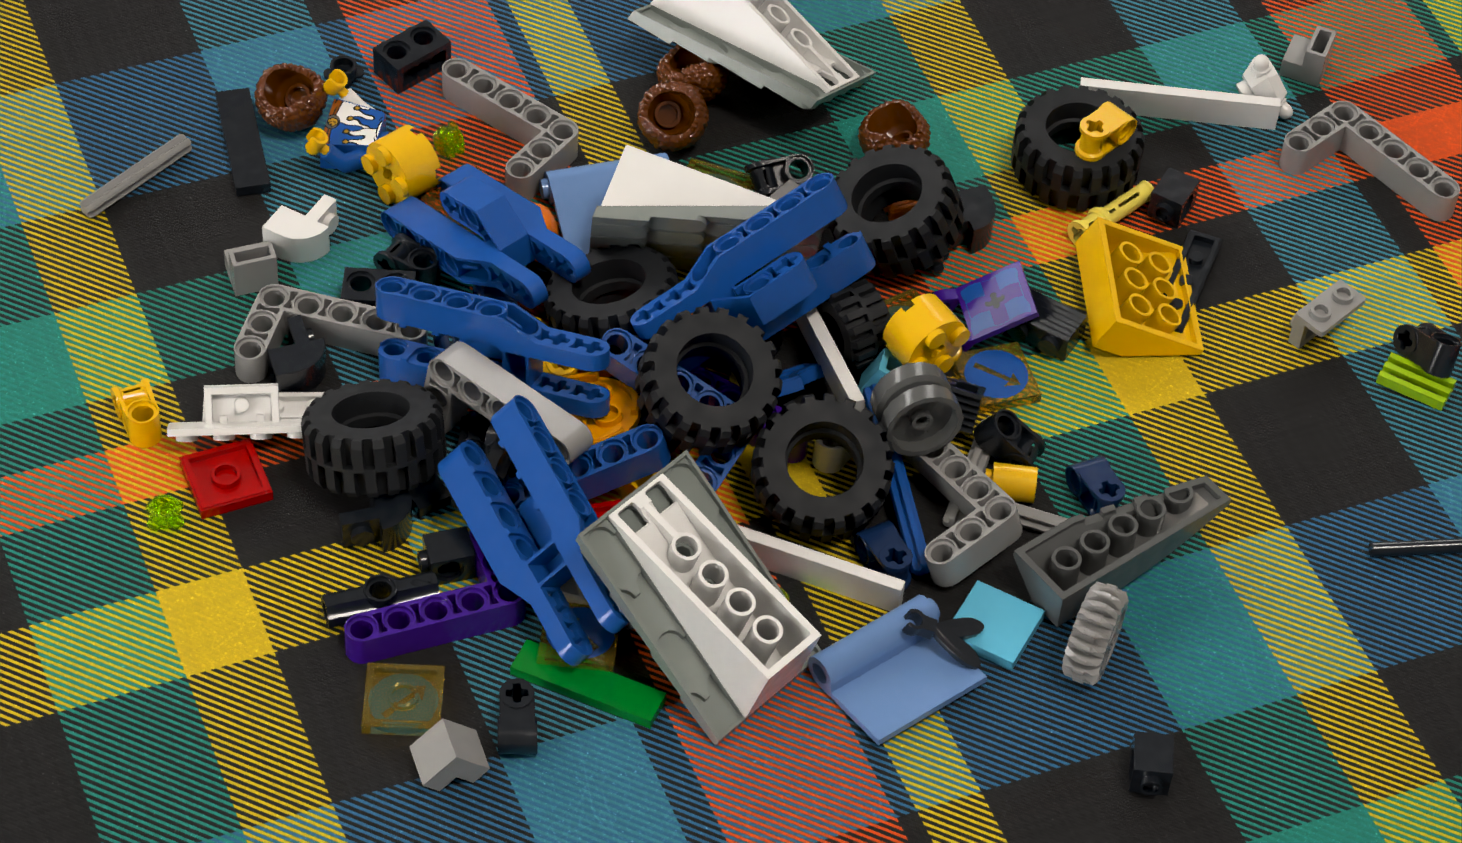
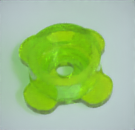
[433,121,465,159]
[146,495,185,531]

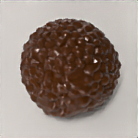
[656,44,729,103]
[254,63,328,132]
[637,81,709,152]
[858,99,931,156]

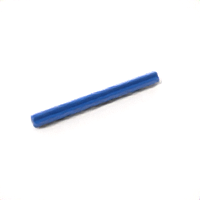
[862,384,930,576]

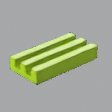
[1376,352,1457,411]

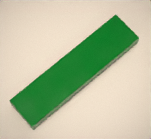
[510,639,667,729]

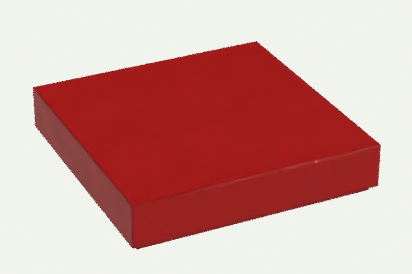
[179,438,273,519]

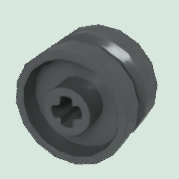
[870,362,964,456]

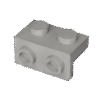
[1288,279,1366,349]

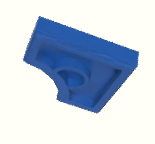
[778,362,824,397]

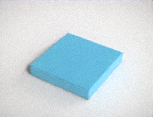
[953,580,1045,671]

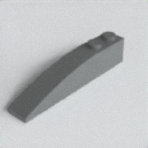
[1013,475,1231,627]

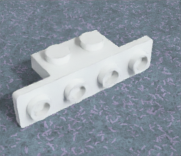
[167,383,302,442]

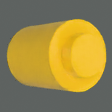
[985,462,1038,503]

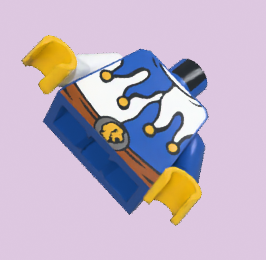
[305,69,391,173]

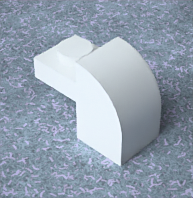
[262,194,339,263]

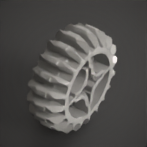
[1062,582,1129,686]

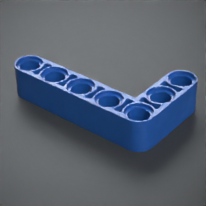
[602,328,749,492]
[504,424,671,550]

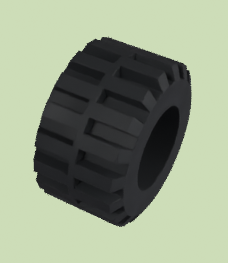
[816,277,891,373]

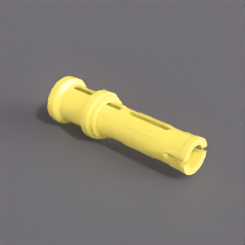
[1067,180,1154,246]

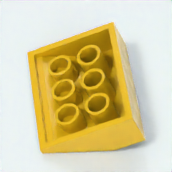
[1075,217,1204,356]

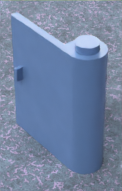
[539,152,669,255]
[808,594,987,746]

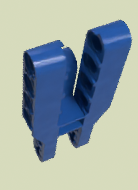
[381,163,591,309]
[630,172,876,372]
[375,276,610,418]
[437,395,630,666]

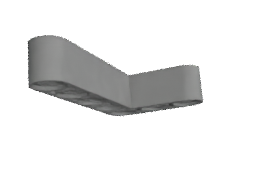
[442,58,579,200]
[1279,101,1460,222]
[234,284,428,383]
[424,341,593,465]
[902,442,1022,587]

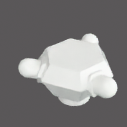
[1236,54,1293,119]

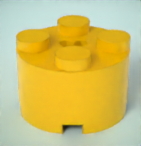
[361,125,441,205]
[883,293,970,373]

